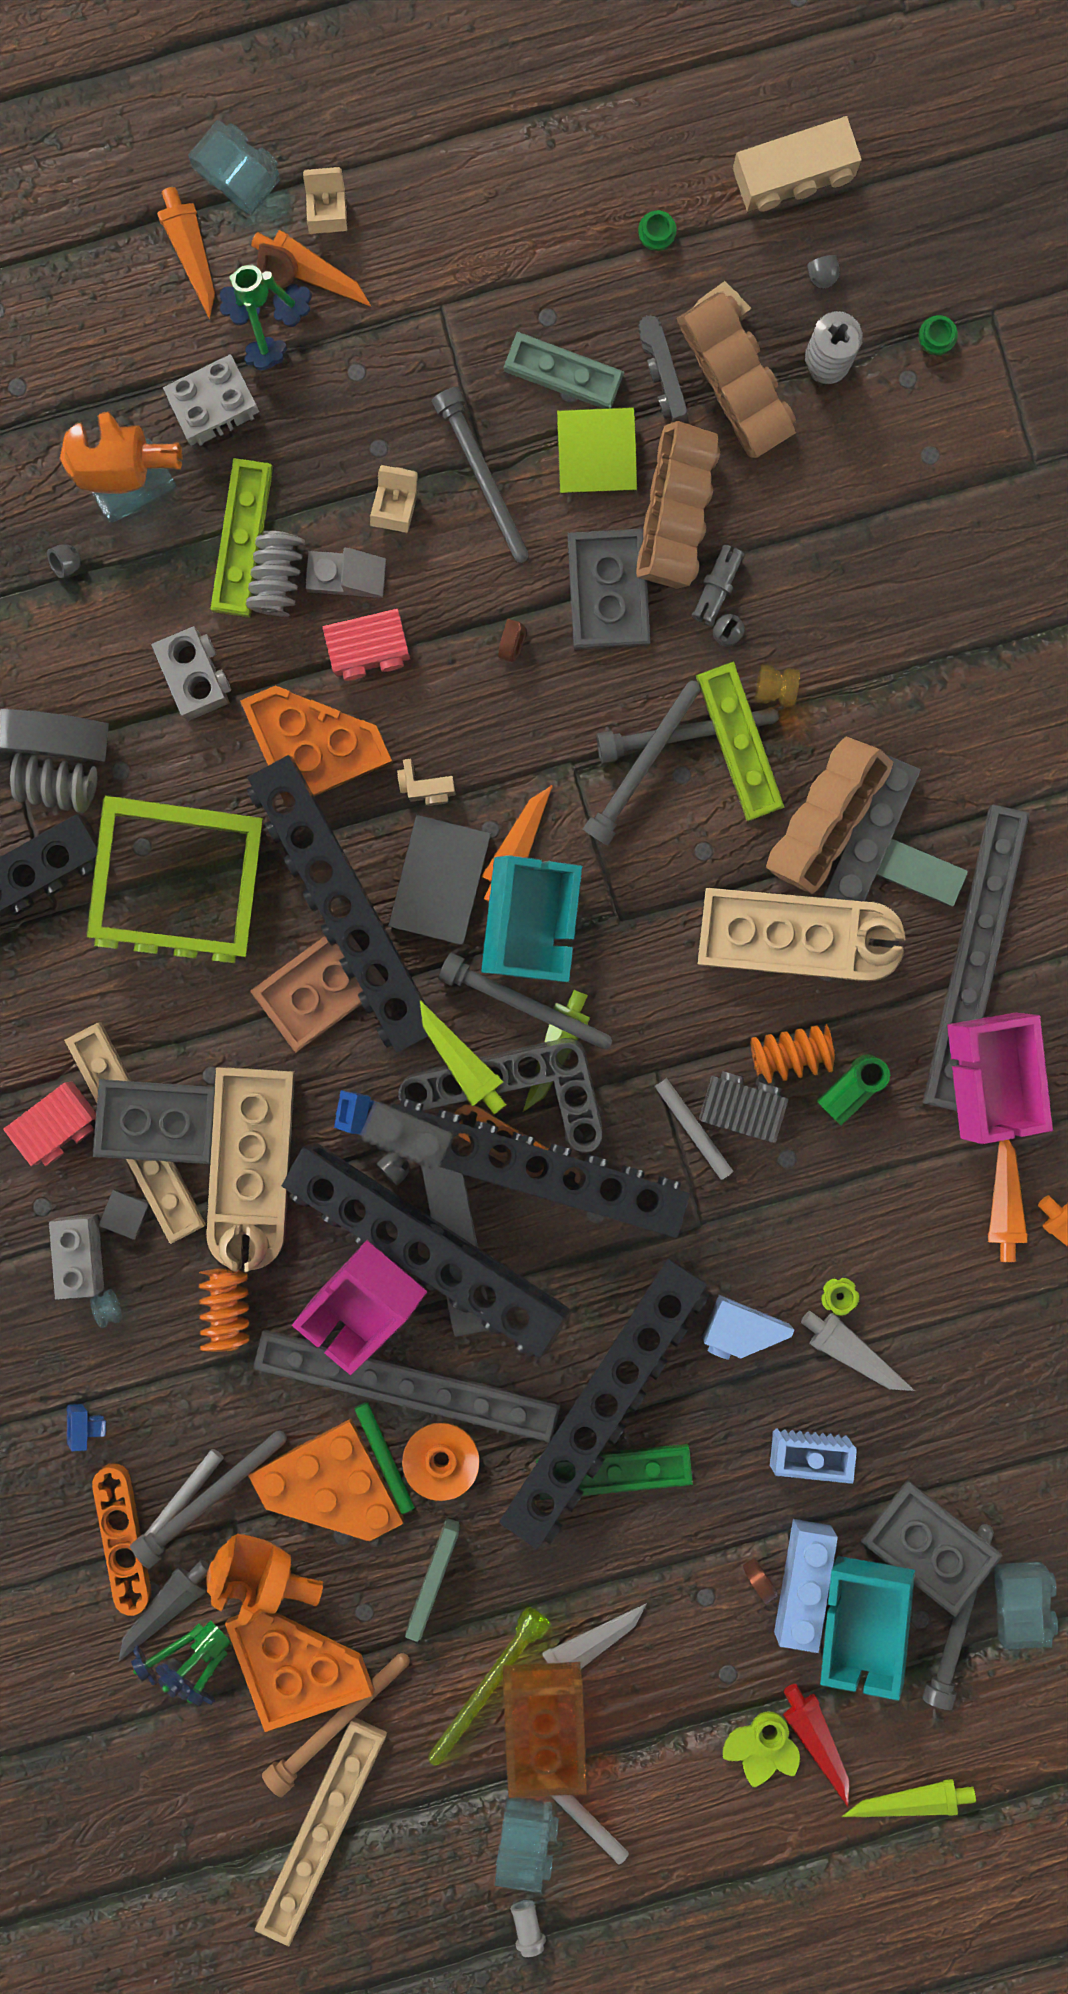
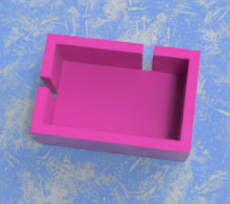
[947,1012,1053,1144]
[292,1240,427,1375]

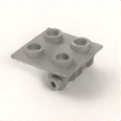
[163,354,259,446]

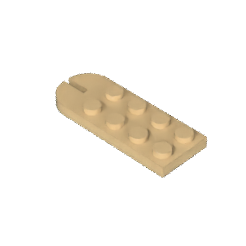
[698,888,905,981]
[207,1067,295,1272]

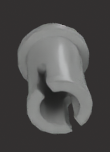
[510,1900,546,1957]

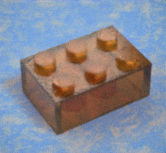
[503,1662,587,1798]

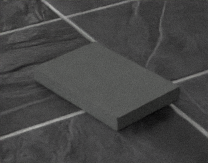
[567,529,650,650]
[389,815,491,945]
[93,1079,215,1164]
[861,1479,1003,1617]

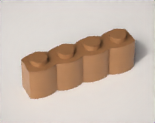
[676,292,796,458]
[636,421,720,589]
[766,736,893,894]

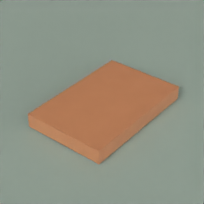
[250,934,387,1053]

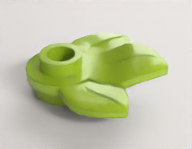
[723,1711,800,1787]

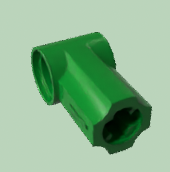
[817,1054,890,1125]

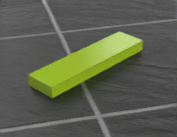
[211,458,273,618]
[695,662,784,821]

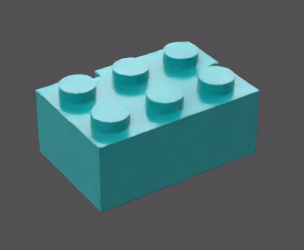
[481,855,582,982]
[820,1556,915,1700]

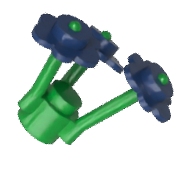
[220,265,312,370]
[131,1620,231,1706]

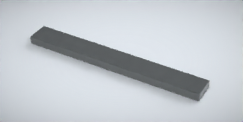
[923,805,1030,1111]
[253,1330,560,1443]

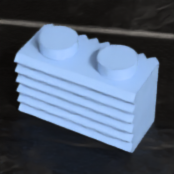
[770,1428,857,1484]

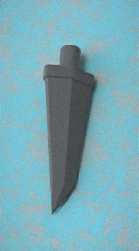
[118,1560,210,1662]

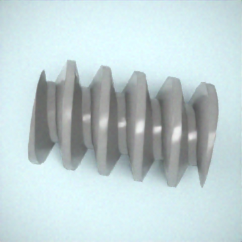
[805,311,862,384]
[246,531,305,617]
[10,753,97,813]

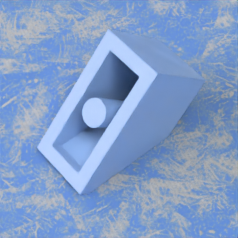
[702,1295,794,1360]

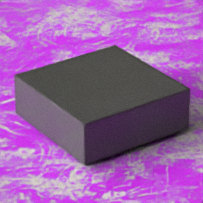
[99,1189,150,1240]

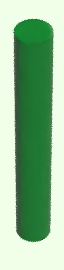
[354,1402,415,1514]

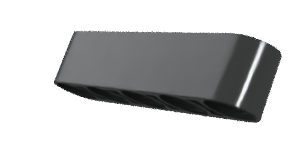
[421,1145,489,1337]

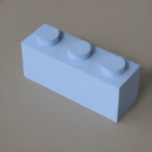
[774,1519,838,1653]

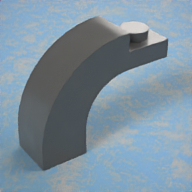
[0,709,109,762]

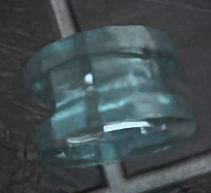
[90,1289,122,1328]

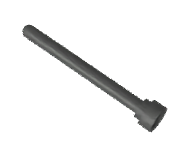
[431,387,529,563]
[582,681,701,846]
[596,709,779,764]
[438,952,612,1049]
[130,1431,287,1569]
[922,1524,994,1710]

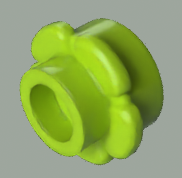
[821,1278,859,1316]

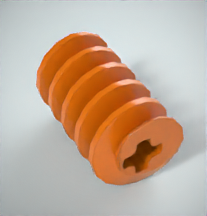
[750,1024,835,1084]
[199,1269,249,1352]

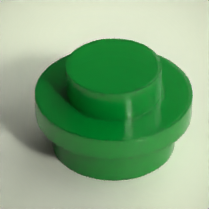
[638,210,677,251]
[918,315,958,355]

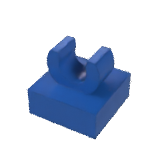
[334,1090,376,1135]
[67,1404,106,1451]

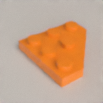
[240,685,393,808]
[248,1419,404,1542]
[225,1612,374,1732]

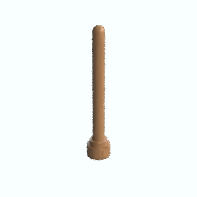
[262,1653,410,1798]

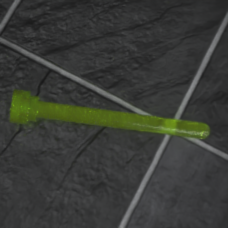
[428,1606,551,1766]

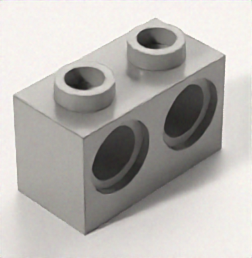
[151,626,231,721]
[49,1214,104,1299]

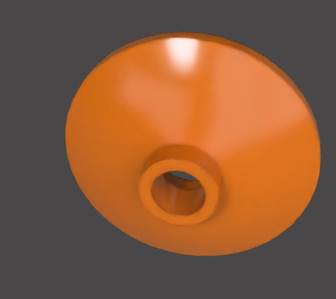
[402,1423,479,1501]

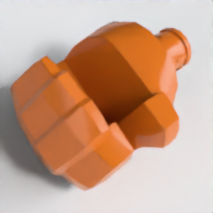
[60,412,182,494]
[207,1534,323,1625]

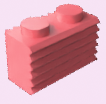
[322,609,410,680]
[3,1081,96,1167]

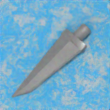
[801,1311,915,1391]
[532,1603,647,1686]

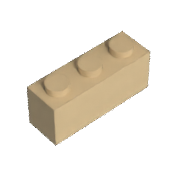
[733,116,861,212]

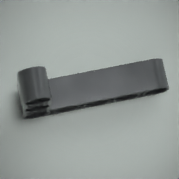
[398,1038,602,1152]

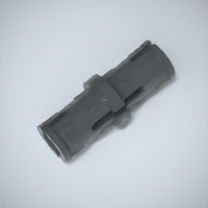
[691,545,745,626]

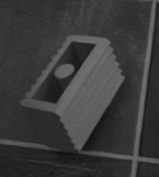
[699,1071,789,1143]
[361,1102,452,1170]

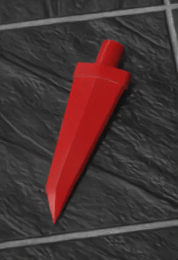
[783,1684,849,1807]

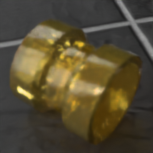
[755,664,800,708]

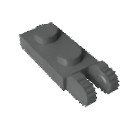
[638,314,689,424]

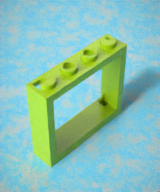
[87,796,263,963]

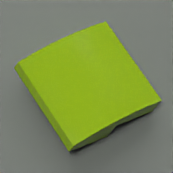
[557,407,637,493]

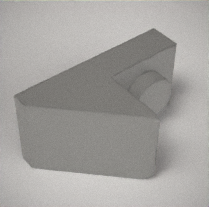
[306,547,386,598]

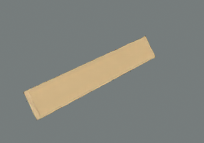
[64,1022,206,1244]
[254,1717,387,1947]

